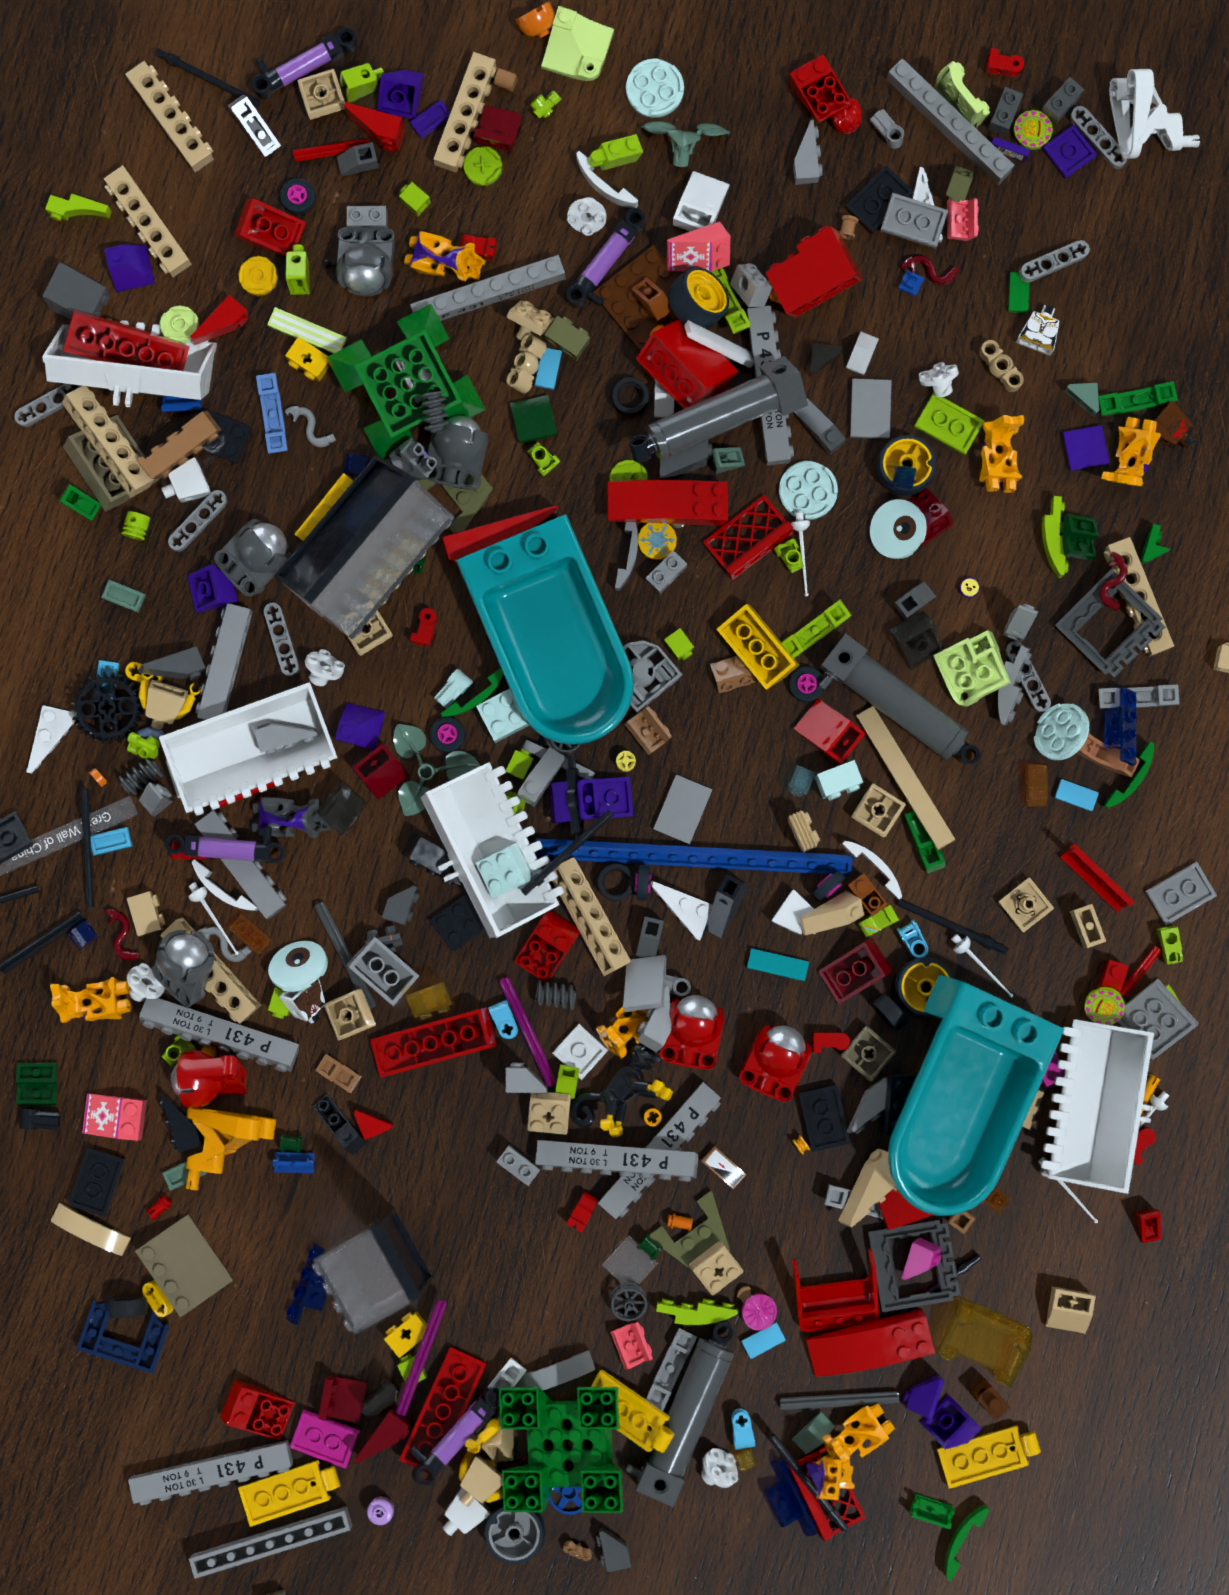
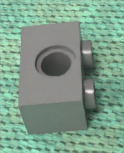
[347,206,388,228]
[730,263,772,307]
[645,550,687,595]
[497,1145,541,1186]

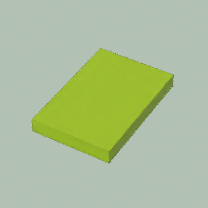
[914,392,984,455]

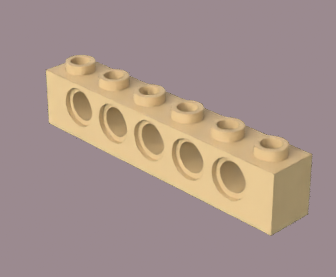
[433,52,498,173]
[126,61,214,172]
[104,166,192,277]
[62,386,154,498]
[1104,537,1174,657]
[552,857,631,976]
[160,917,262,1024]

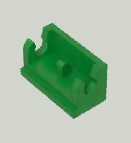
[909,1493,955,1529]

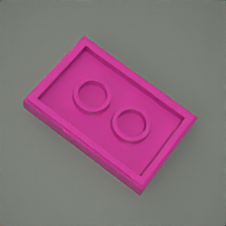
[290,1409,360,1469]

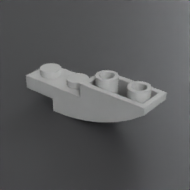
[998,646,1032,725]

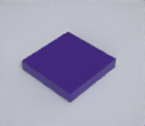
[1042,124,1097,179]
[1062,425,1109,471]

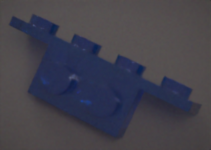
[1105,687,1137,766]
[287,1243,335,1325]
[763,1460,817,1536]

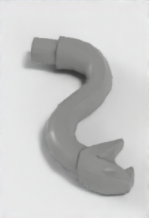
[285,406,336,448]
[197,927,252,962]

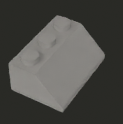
[346,936,419,1006]
[506,1063,548,1093]

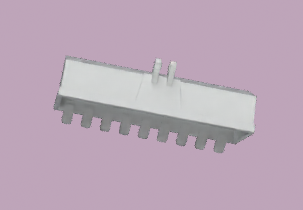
[43,318,217,407]
[159,682,337,815]
[420,762,565,938]
[1041,1019,1154,1194]

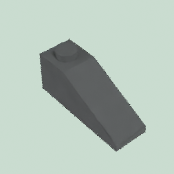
[793,398,846,456]
[138,646,205,680]

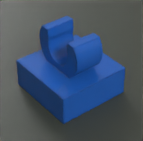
[898,270,924,297]

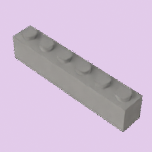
[195,603,253,720]
[195,810,287,919]

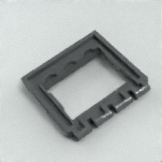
[1055,569,1165,678]
[868,1220,961,1312]

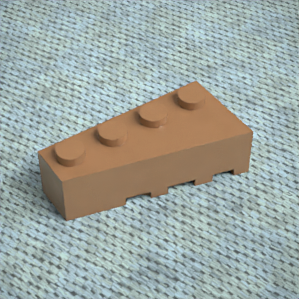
[137,411,222,479]

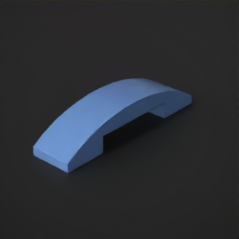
[256,373,288,454]

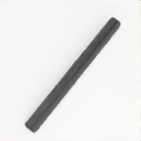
[314,902,376,1009]
[780,1391,899,1410]

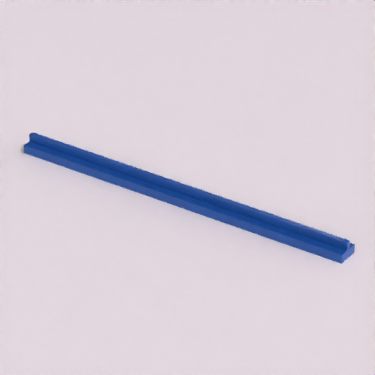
[535,838,853,875]

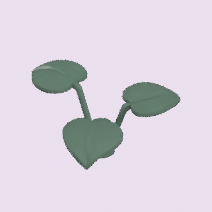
[641,121,730,167]
[393,724,480,816]

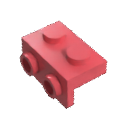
[947,198,979,241]
[610,1322,653,1370]

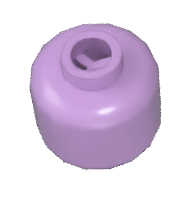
[367,1496,394,1525]

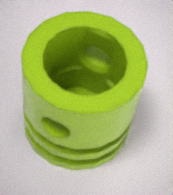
[121,511,150,541]

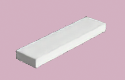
[684,320,754,368]

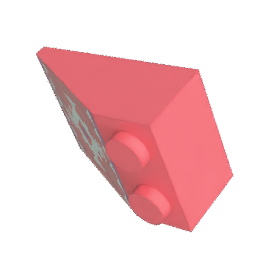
[667,222,731,271]
[82,1093,147,1141]

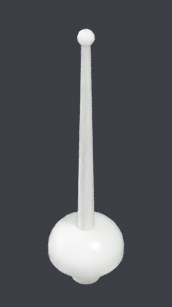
[790,512,810,597]
[188,882,239,955]
[951,934,1013,998]
[1139,1091,1169,1129]
[1038,1157,1098,1223]

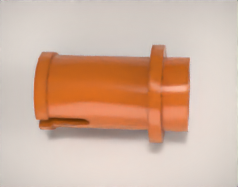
[667,1213,693,1231]

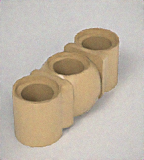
[506,334,546,394]
[979,340,1024,392]

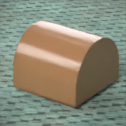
[494,68,518,91]
[948,1211,976,1234]

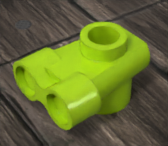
[530,90,561,118]
[527,442,560,477]
[774,539,804,573]
[127,732,160,759]
[161,1035,197,1067]

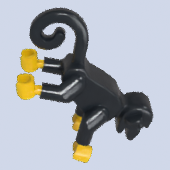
[570,1045,673,1137]

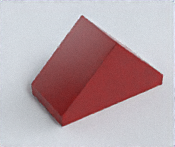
[354,1110,394,1140]
[1135,1208,1162,1244]

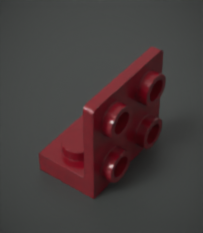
[474,105,522,152]
[909,488,953,546]
[318,1375,367,1423]

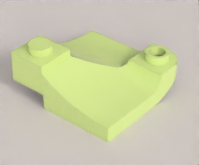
[541,6,614,81]
[934,61,990,128]
[933,630,1011,706]

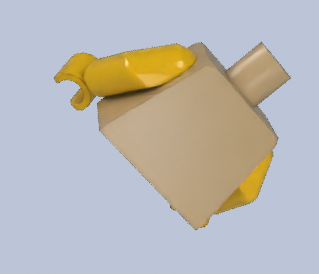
[139,674,201,729]
[465,1410,513,1469]
[459,1448,503,1507]

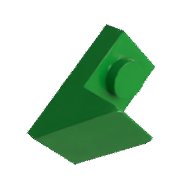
[59,484,101,521]
[1140,524,1170,565]

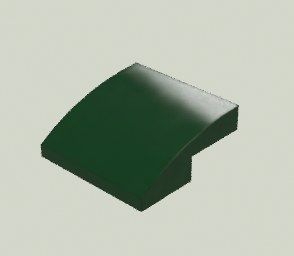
[510,395,557,444]
[1062,514,1099,561]
[16,1063,58,1106]

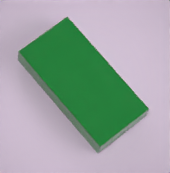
[1008,272,1030,313]

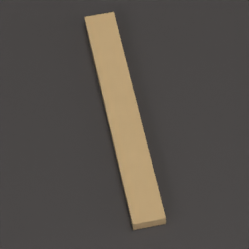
[856,706,955,850]

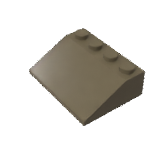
[63,415,159,512]
[135,1214,233,1318]

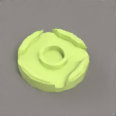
[160,306,199,344]

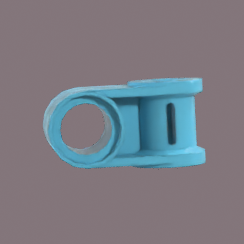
[896,919,928,959]
[488,999,518,1039]
[731,1408,755,1450]

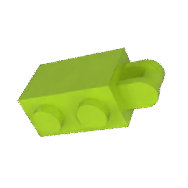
[587,134,643,171]

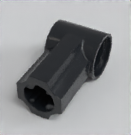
[19,1108,61,1130]

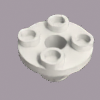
[567,197,607,236]
[919,362,959,397]
[305,649,345,686]
[127,963,165,1002]
[701,1448,738,1488]

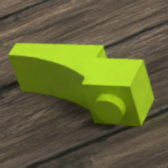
[45,194,112,221]

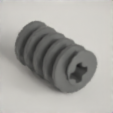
[420,391,450,433]
[118,758,164,797]
[535,980,577,1010]

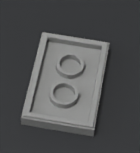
[880,193,948,249]
[850,379,891,439]
[653,775,712,845]
[1145,862,1217,926]
[623,955,667,1012]

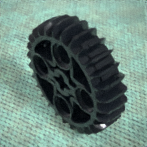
[71,672,145,744]

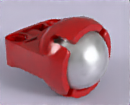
[660,995,725,1069]
[739,1025,812,1102]
[171,1050,247,1109]

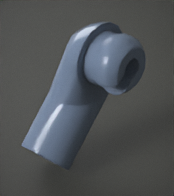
[136,726,164,743]

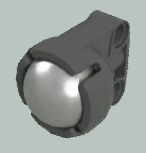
[336,227,396,296]
[426,416,489,490]
[214,519,291,596]
[152,930,215,1007]

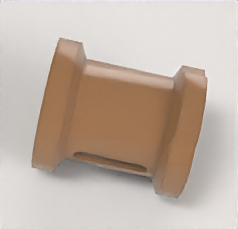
[839,215,859,240]

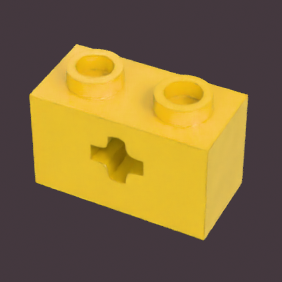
[285,336,331,382]
[384,1311,428,1358]

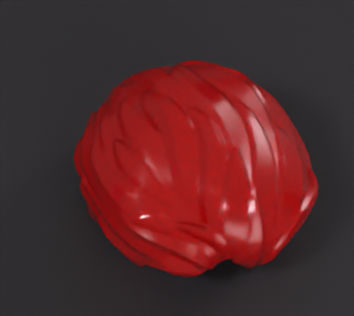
[830,98,862,134]

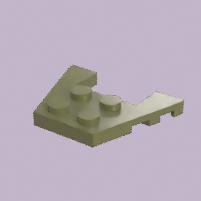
[413,470,493,534]
[649,1190,730,1270]

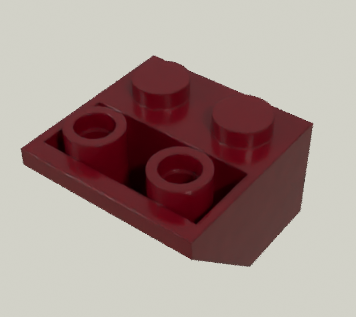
[352,743,410,800]

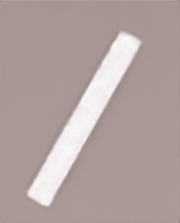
[0,796,139,876]

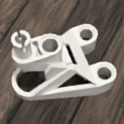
[1109,69,1200,159]

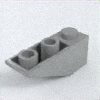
[793,120,823,185]
[1003,604,1038,642]
[253,722,318,754]
[139,782,173,817]
[636,985,672,1052]
[847,1077,887,1134]

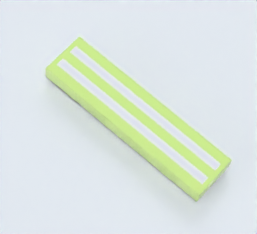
[267,307,347,354]

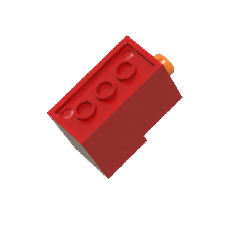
[765,226,863,318]
[636,320,738,409]

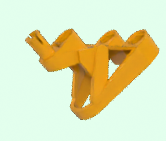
[185,1108,277,1190]

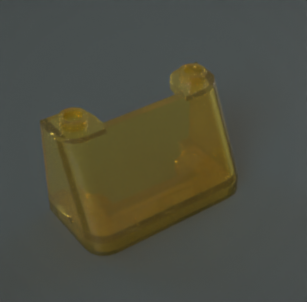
[937,1299,1033,1387]

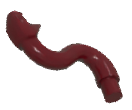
[900,255,959,285]
[1099,551,1128,612]
[105,909,140,961]

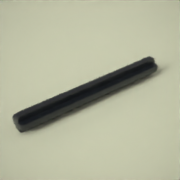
[0,912,85,974]

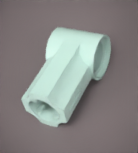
[434,669,473,709]

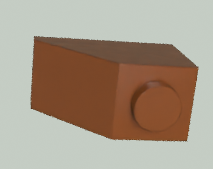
[631,277,672,321]

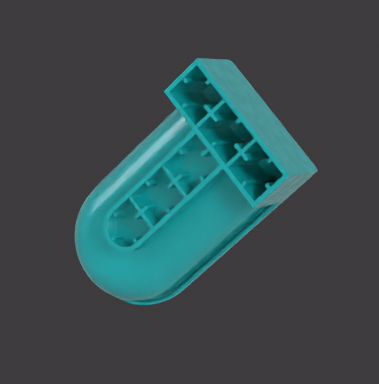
[456,515,634,744]
[888,975,1064,1216]

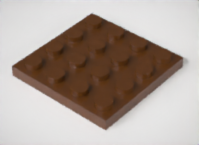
[594,245,679,351]

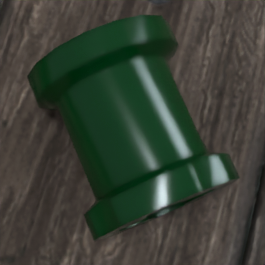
[280,1134,303,1153]
[636,1234,663,1260]

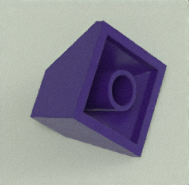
[377,70,424,119]
[104,244,155,292]
[187,564,237,613]
[335,703,385,750]
[903,1374,944,1420]
[920,1395,982,1450]

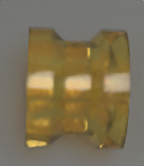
[734,1447,758,1471]

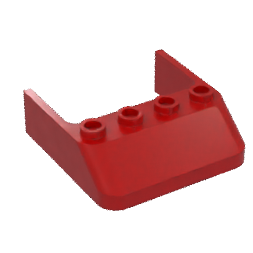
[792,1249,879,1332]

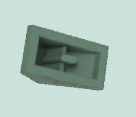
[1064,383,1099,417]
[711,447,745,474]
[792,1411,835,1454]

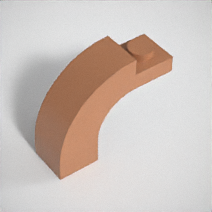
[1077,733,1140,778]

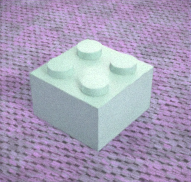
[476,689,529,743]
[814,760,863,801]
[475,843,532,899]

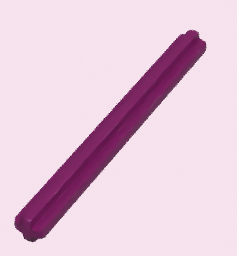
[499,977,557,1087]
[395,1299,447,1416]

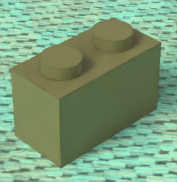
[946,166,974,202]
[544,315,590,361]

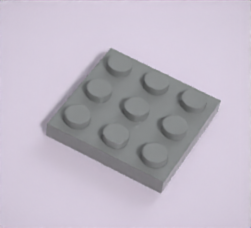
[1118,979,1199,1060]

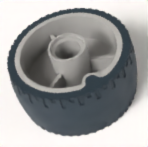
[484,1503,545,1564]

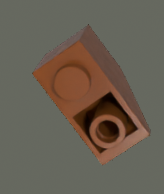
[846,873,888,917]

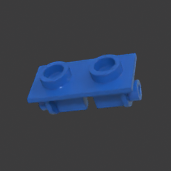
[273,1152,315,1173]

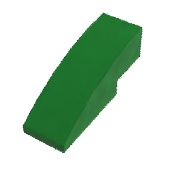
[904,811,945,874]

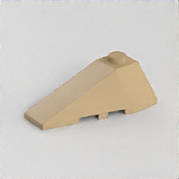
[838,1148,897,1227]

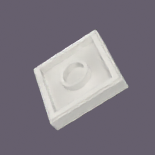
[552,1024,608,1080]

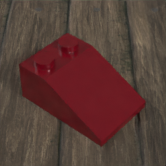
[818,938,893,1005]
[353,1406,412,1464]

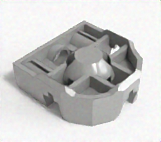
[623,640,682,713]

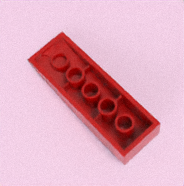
[63,309,190,371]
[607,480,728,526]
[441,505,558,563]
[370,1007,497,1078]
[806,1308,935,1377]
[399,1347,486,1476]

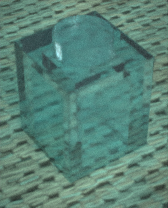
[787,765,816,797]

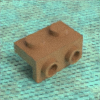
[710,656,756,693]
[624,706,672,755]

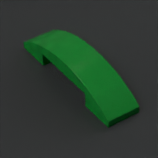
[1098,381,1178,416]
[441,668,505,717]
[1102,742,1154,809]
[944,1504,990,1582]

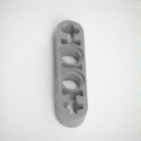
[1070,106,1127,169]
[1019,240,1090,282]
[14,383,82,427]
[168,490,228,552]
[264,602,300,677]
[1005,641,1051,712]
[522,740,595,779]

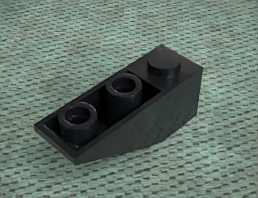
[705,874,750,939]
[159,1094,204,1153]
[312,1094,368,1155]

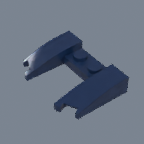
[76,1298,170,1374]

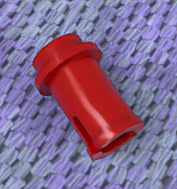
[146,1195,172,1220]

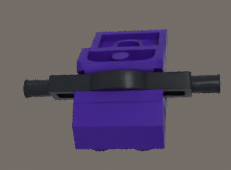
[548,756,633,845]

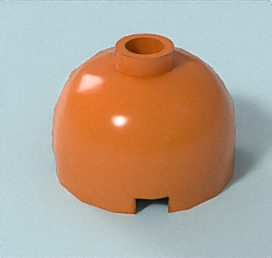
[515,2,555,38]

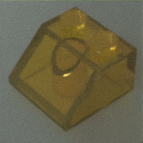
[405,982,454,1020]

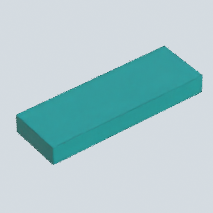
[747,949,809,981]

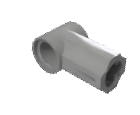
[870,109,904,149]
[665,975,691,996]

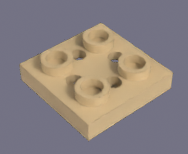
[507,300,555,340]
[998,877,1054,933]

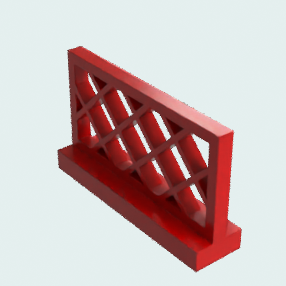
[703,495,794,580]
[1060,843,1134,913]
[786,1446,866,1541]

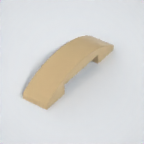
[51,1203,131,1256]

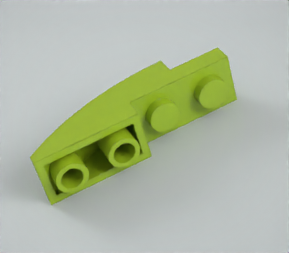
[1042,496,1068,578]
[656,1298,738,1325]

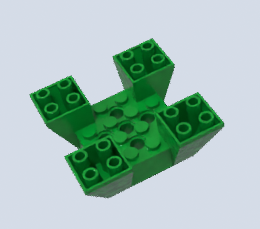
[327,303,485,460]
[499,1387,623,1513]

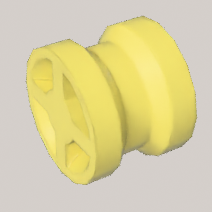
[616,751,636,772]

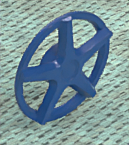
[549,1487,582,1515]

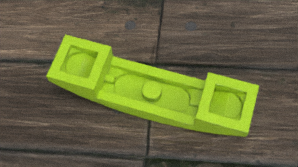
[710,268,751,334]
[782,599,852,658]

